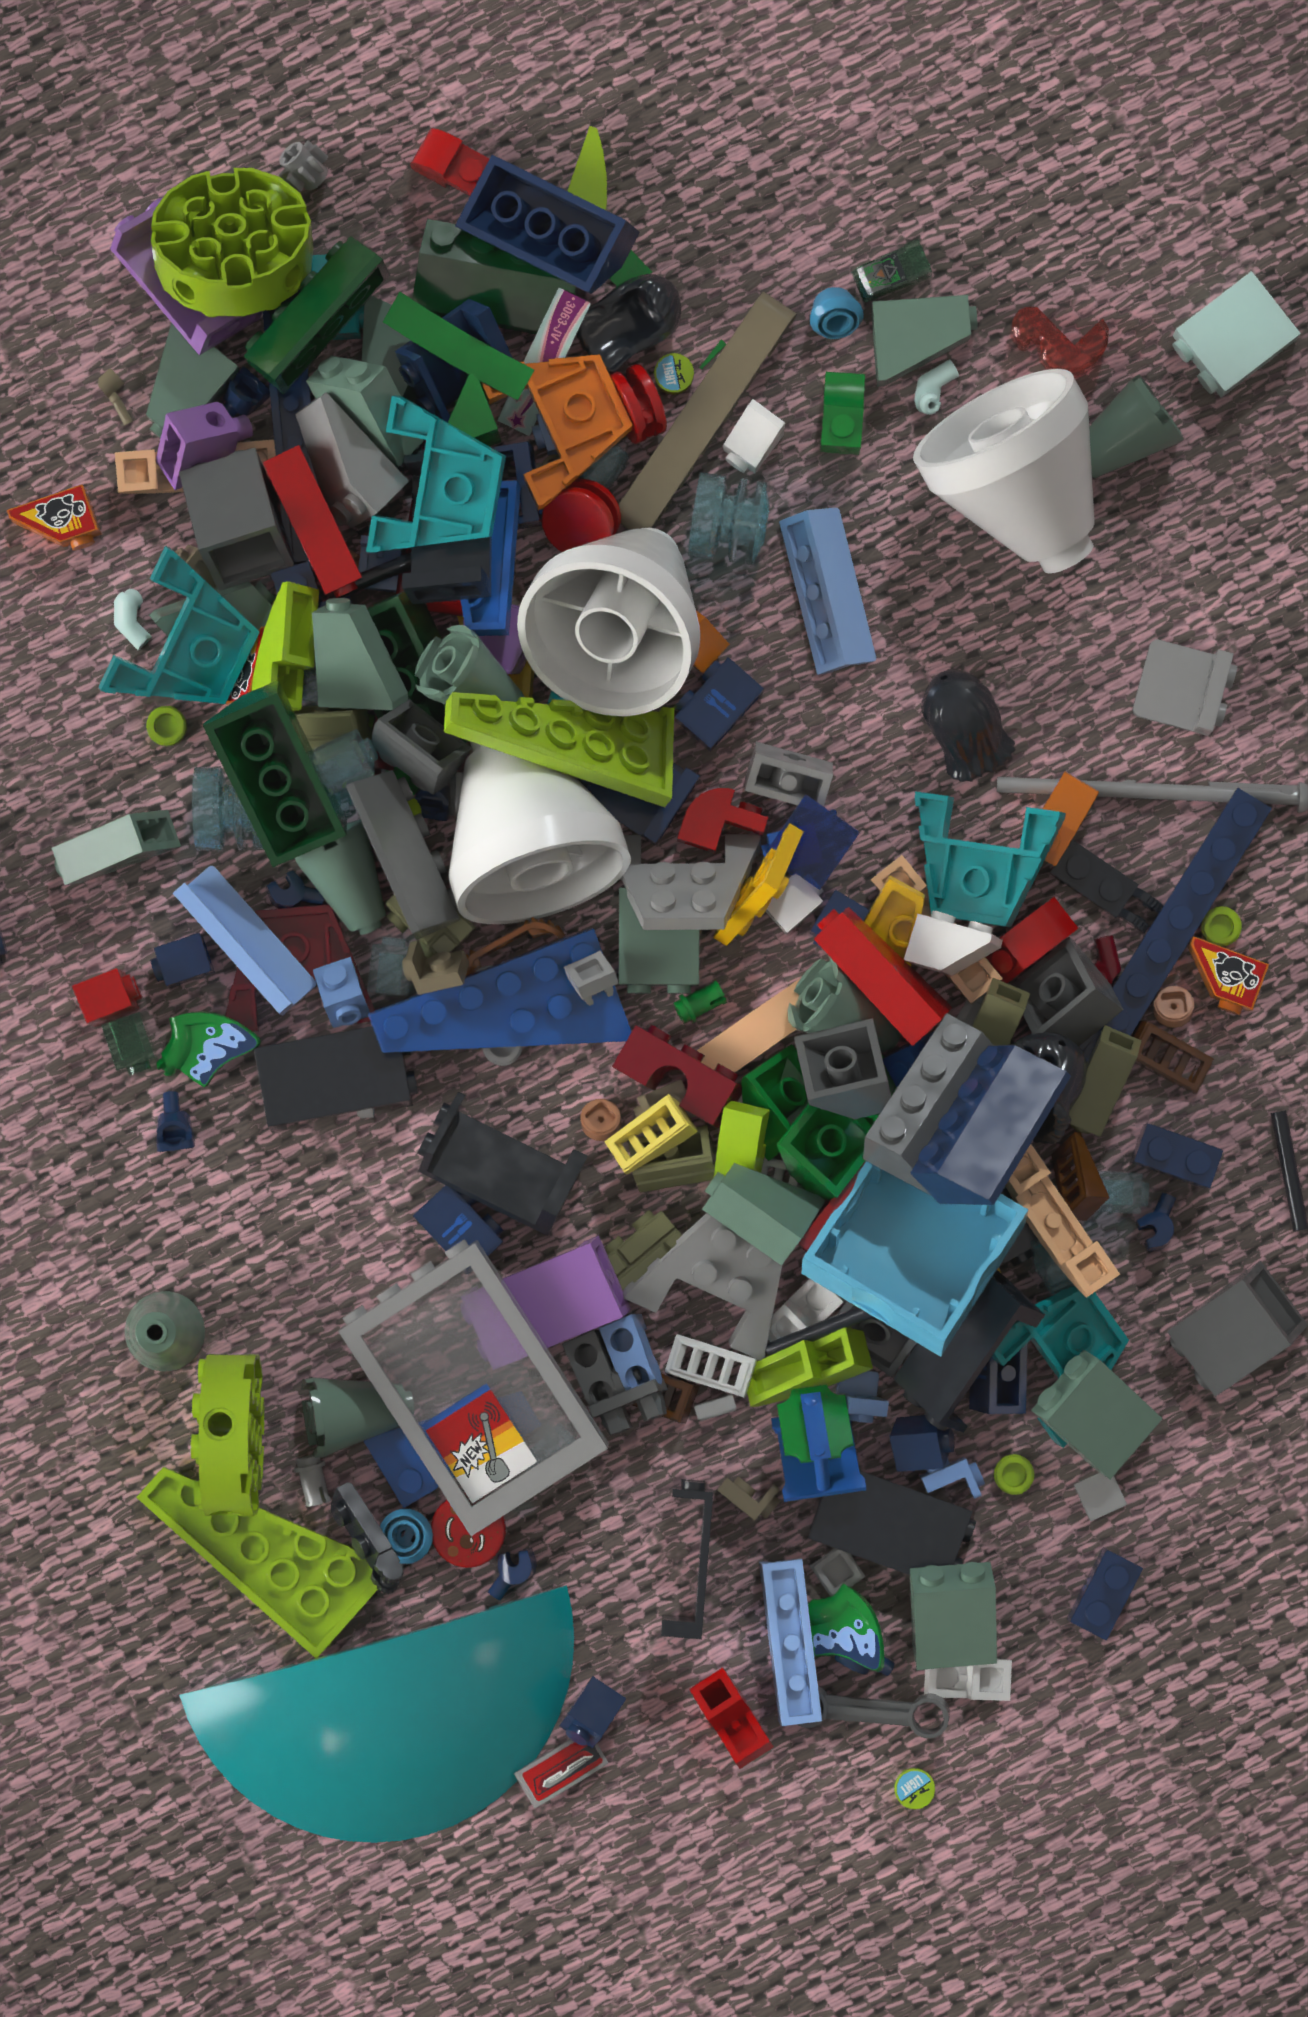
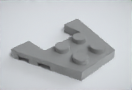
[619,834,761,930]
[623,1213,782,1360]

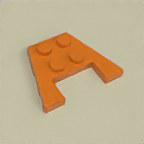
[480,354,633,510]

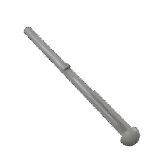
[997,777,1308,813]

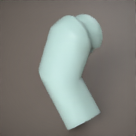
[914,359,959,415]
[114,589,152,650]

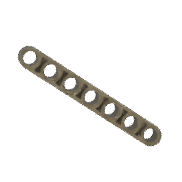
[619,292,797,530]

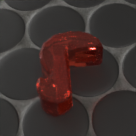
[1010,307,1109,378]

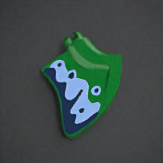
[156,1011,261,1088]
[808,1583,884,1672]

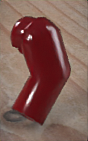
[1094,935,1121,985]

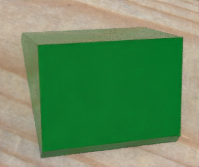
[448,373,502,447]

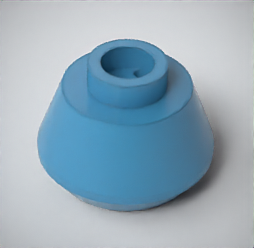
[810,287,864,339]
[380,1509,433,1564]

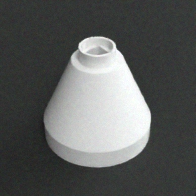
[913,369,1095,574]
[517,528,700,716]
[448,741,631,924]

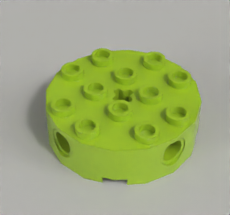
[151,168,313,317]
[191,1354,265,1516]

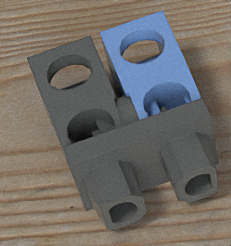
[562,1314,668,1436]

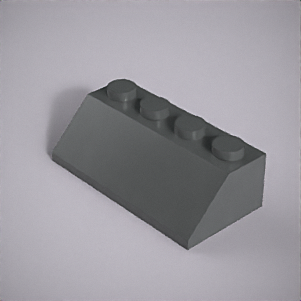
[346,770,460,940]
[863,1013,994,1195]

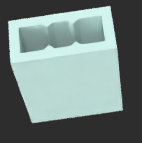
[1172,271,1301,398]

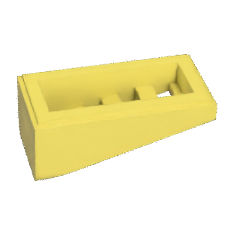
[604,1094,698,1174]

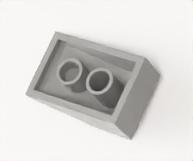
[295,392,409,528]

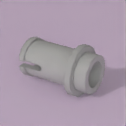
[294,1454,331,1507]

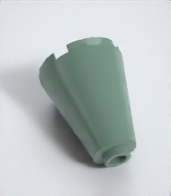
[1089,374,1184,479]
[415,625,524,705]
[294,819,386,935]
[788,956,901,1053]
[125,1291,205,1372]
[301,1377,415,1458]

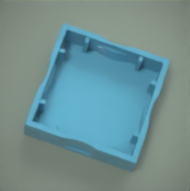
[801,1161,1028,1357]

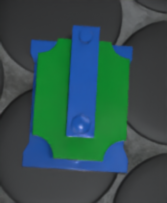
[771,1384,866,1502]

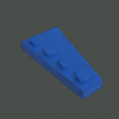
[461,480,521,636]
[364,1390,542,1508]

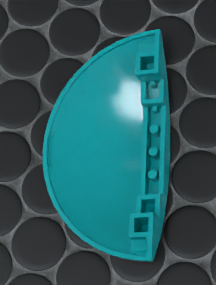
[179,1585,574,1843]

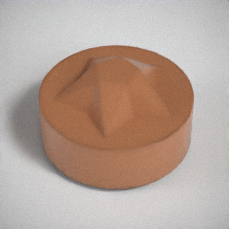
[1153,986,1194,1028]
[580,1099,621,1141]

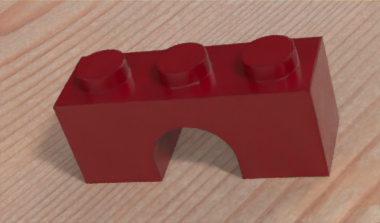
[612,1024,742,1129]

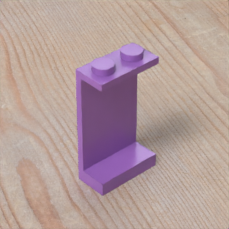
[110,197,263,355]
[461,1235,631,1370]

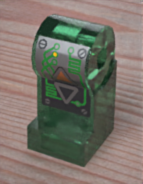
[851,239,932,303]

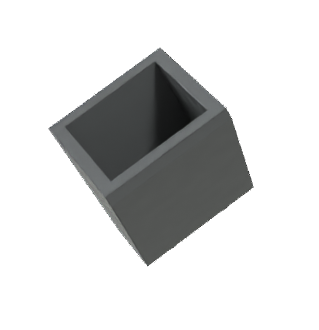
[179,447,295,591]
[1167,1260,1308,1397]

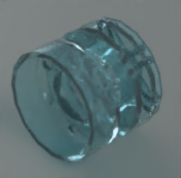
[688,472,770,566]
[192,766,264,851]

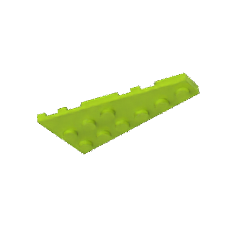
[444,692,674,807]
[136,1467,378,1658]

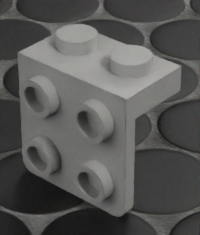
[1132,639,1237,736]

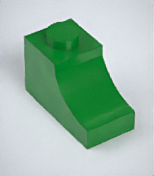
[820,371,866,455]

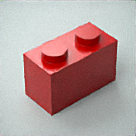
[72,968,143,1027]

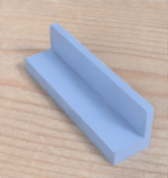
[779,508,876,675]
[173,866,317,1016]
[759,1558,822,1726]

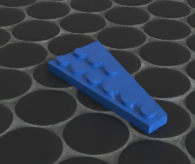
[368,928,632,1053]

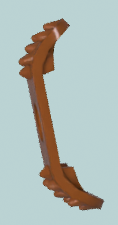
[466,917,566,976]

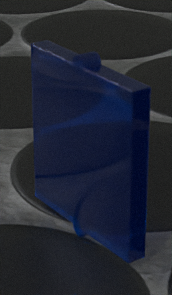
[766,794,860,890]

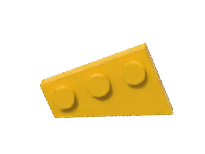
[713,823,804,946]
[864,875,925,966]

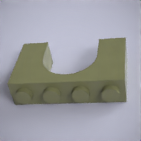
[972,978,1142,1137]

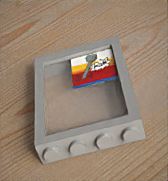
[338,1239,609,1536]

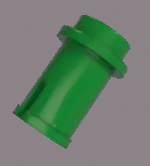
[673,980,727,1024]

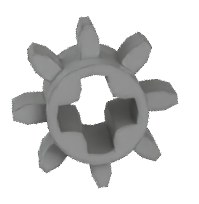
[279,141,328,192]

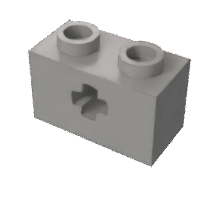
[745,742,833,812]

